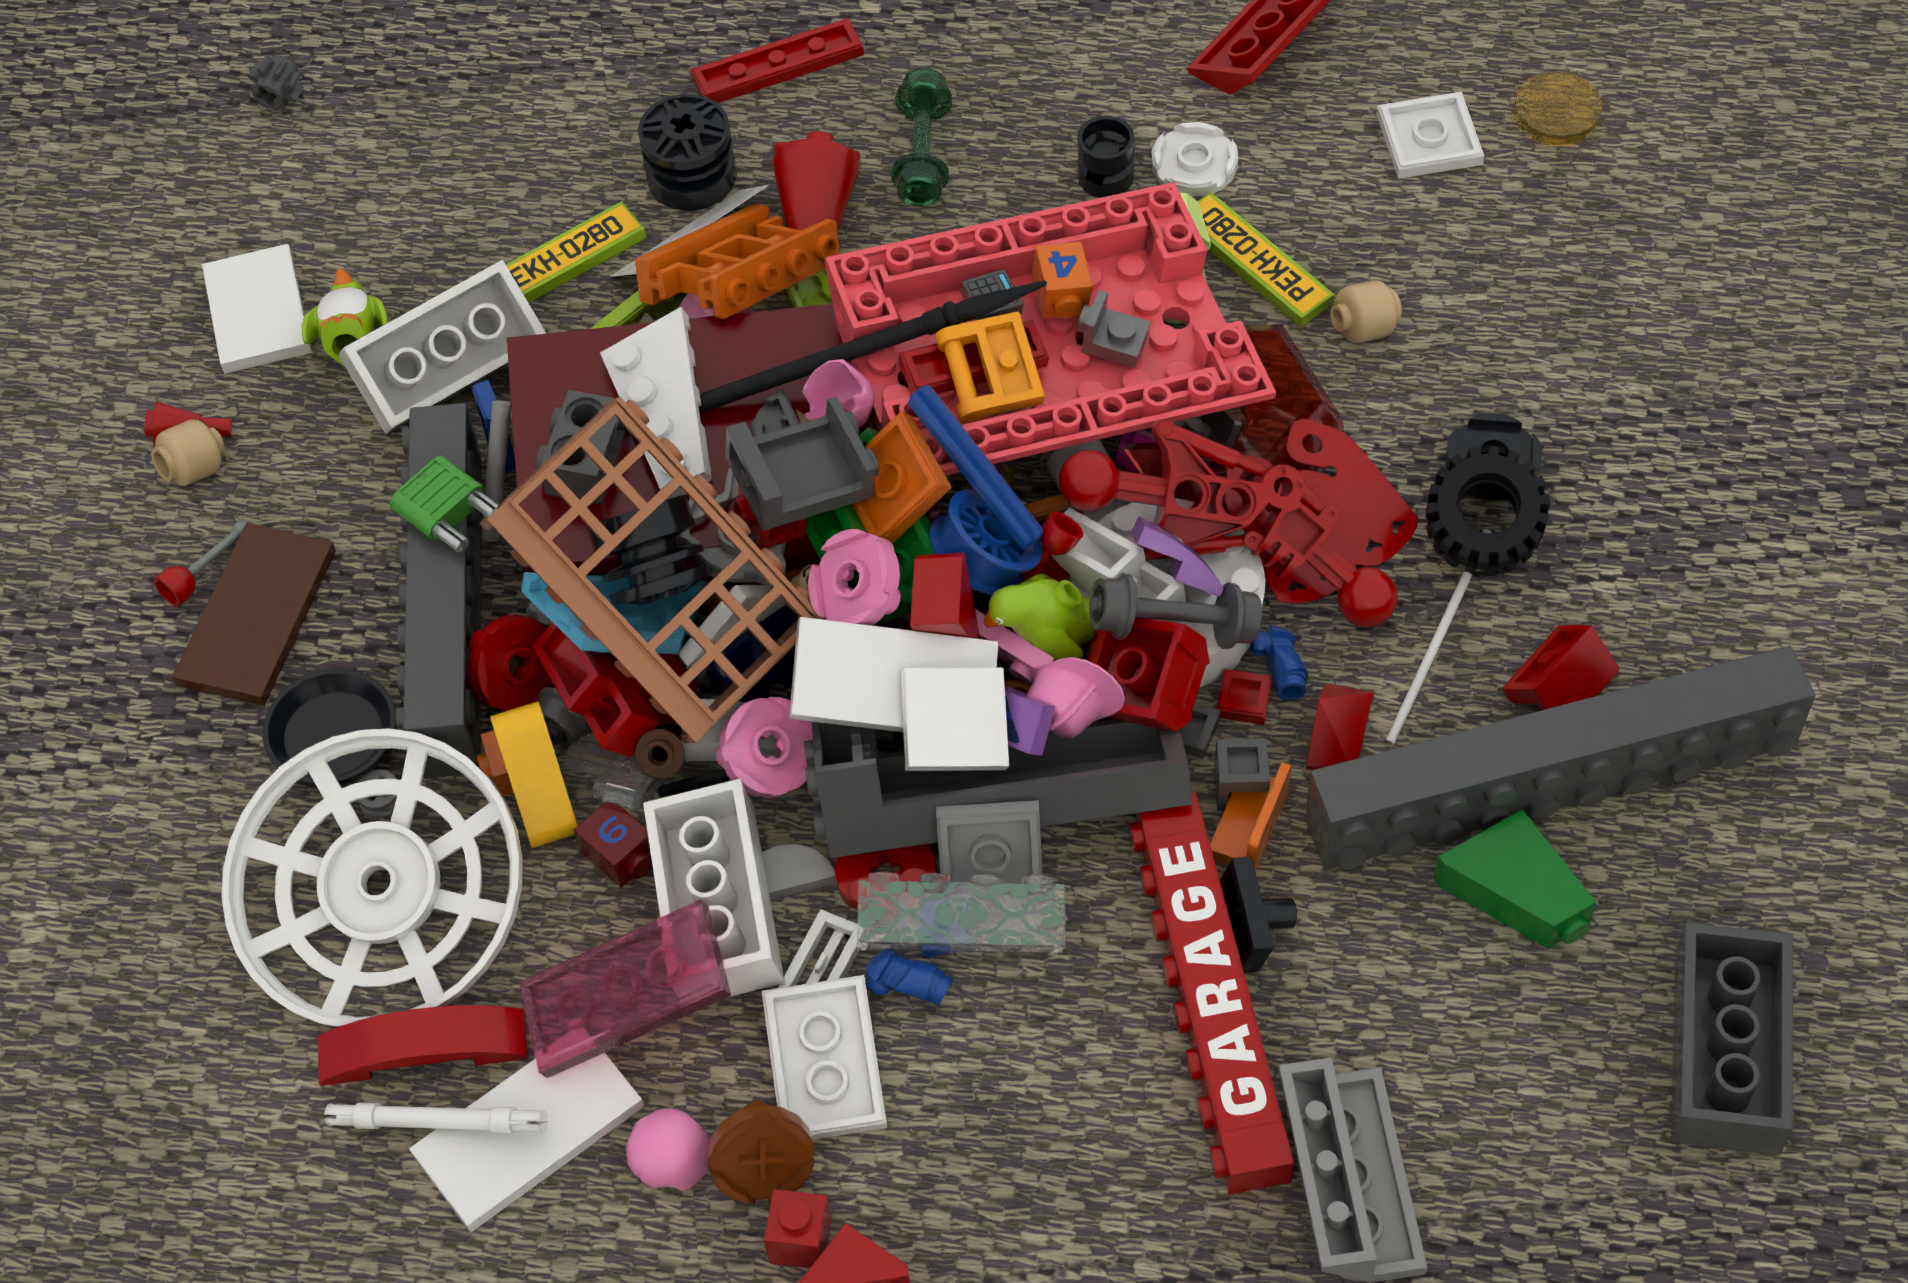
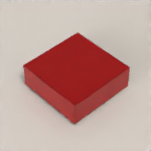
[1216,669,1272,725]

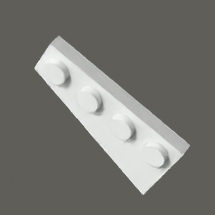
[600,307,712,500]

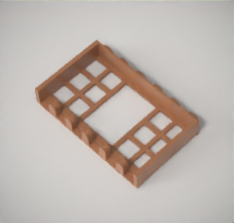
[479,396,823,743]

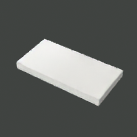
[789,617,998,732]
[409,1025,644,1233]

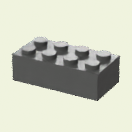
[1671,922,1793,1155]

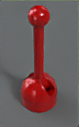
[1022,512,1083,581]

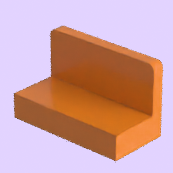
[1210,762,1292,872]

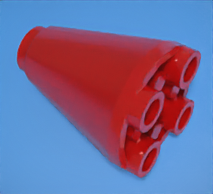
[772,131,860,233]

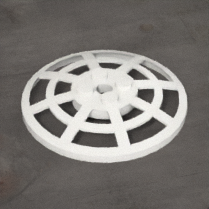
[221,728,523,1028]

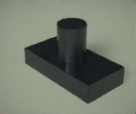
[1219,857,1297,973]

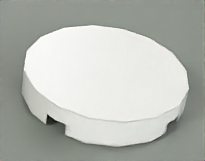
[1151,122,1238,197]

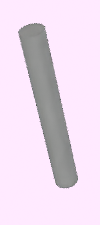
[481,400,511,542]

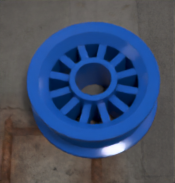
[929,489,1042,596]

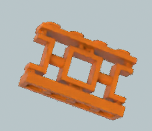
[635,203,839,319]

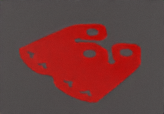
[1225,419,1418,604]

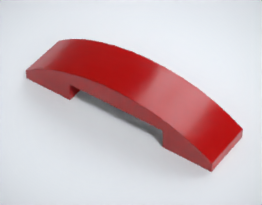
[318,1005,527,1086]

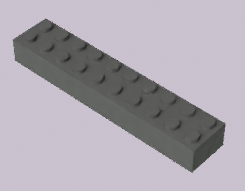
[1305,646,1816,870]

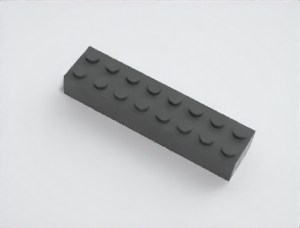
[396,403,482,778]

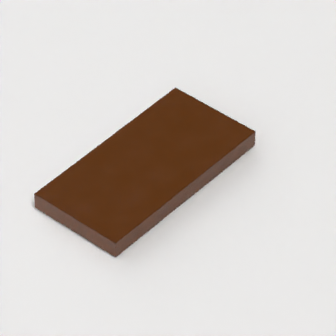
[172,523,336,706]

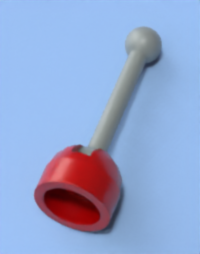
[153,520,248,608]

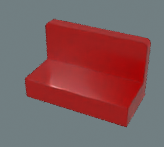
[1501,625,1619,710]

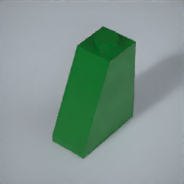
[1434,809,1596,949]

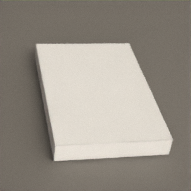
[202,244,312,374]
[762,975,887,1140]

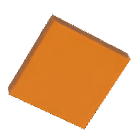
[851,412,952,544]

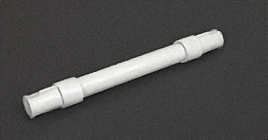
[325,1103,548,1134]

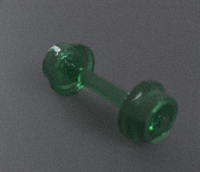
[891,68,952,206]

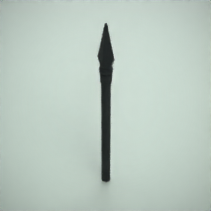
[699,280,1047,413]

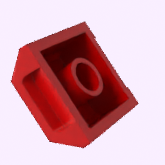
[1086,617,1210,732]

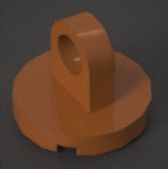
[706,1100,815,1204]

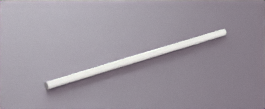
[1385,529,1492,746]

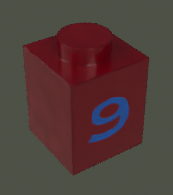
[574,797,652,888]

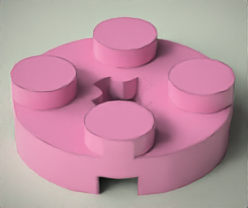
[808,529,901,626]
[716,697,813,798]

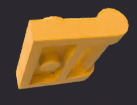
[935,311,1045,424]

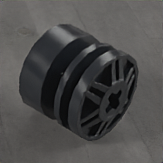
[638,93,737,211]
[586,494,712,606]

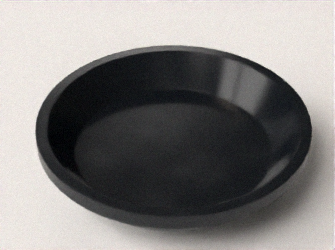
[262,668,397,787]

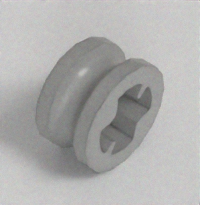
[357,769,397,819]

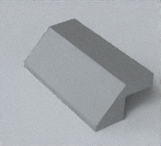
[1278,1057,1428,1283]

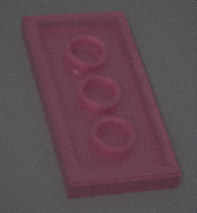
[519,899,731,1078]

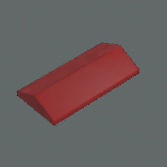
[1187,0,1330,95]

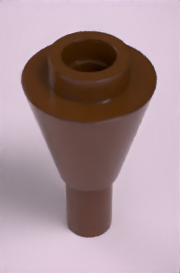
[635,727,685,778]

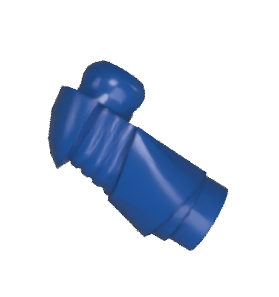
[1250,625,1308,701]
[865,948,953,1006]

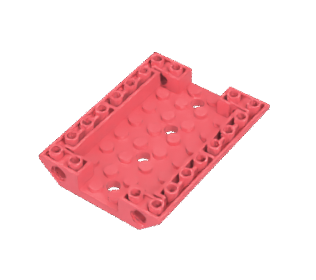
[825,182,1276,476]

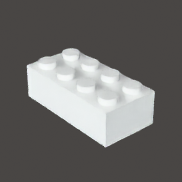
[338,260,546,434]
[643,778,785,1008]

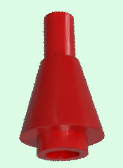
[144,401,232,447]

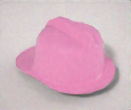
[1027,657,1125,739]

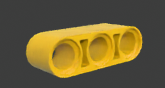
[490,701,578,849]

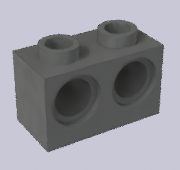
[536,390,628,505]

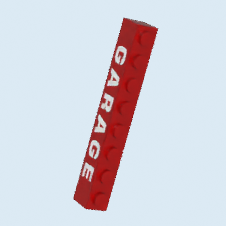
[1129,791,1294,1195]

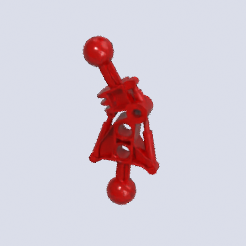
[1059,419,1398,628]

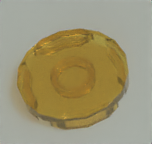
[1513,71,1603,146]

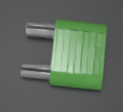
[390,455,498,552]

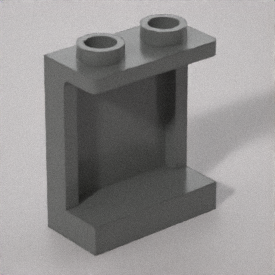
[725,397,879,531]

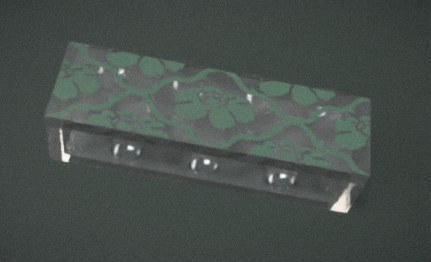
[856,872,1065,954]

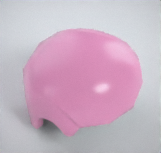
[802,359,874,428]
[625,1109,710,1191]

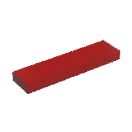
[690,18,864,103]

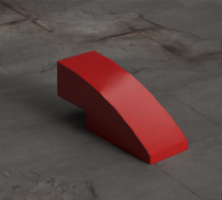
[532,622,660,758]

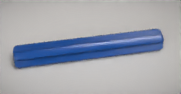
[908,385,1044,549]

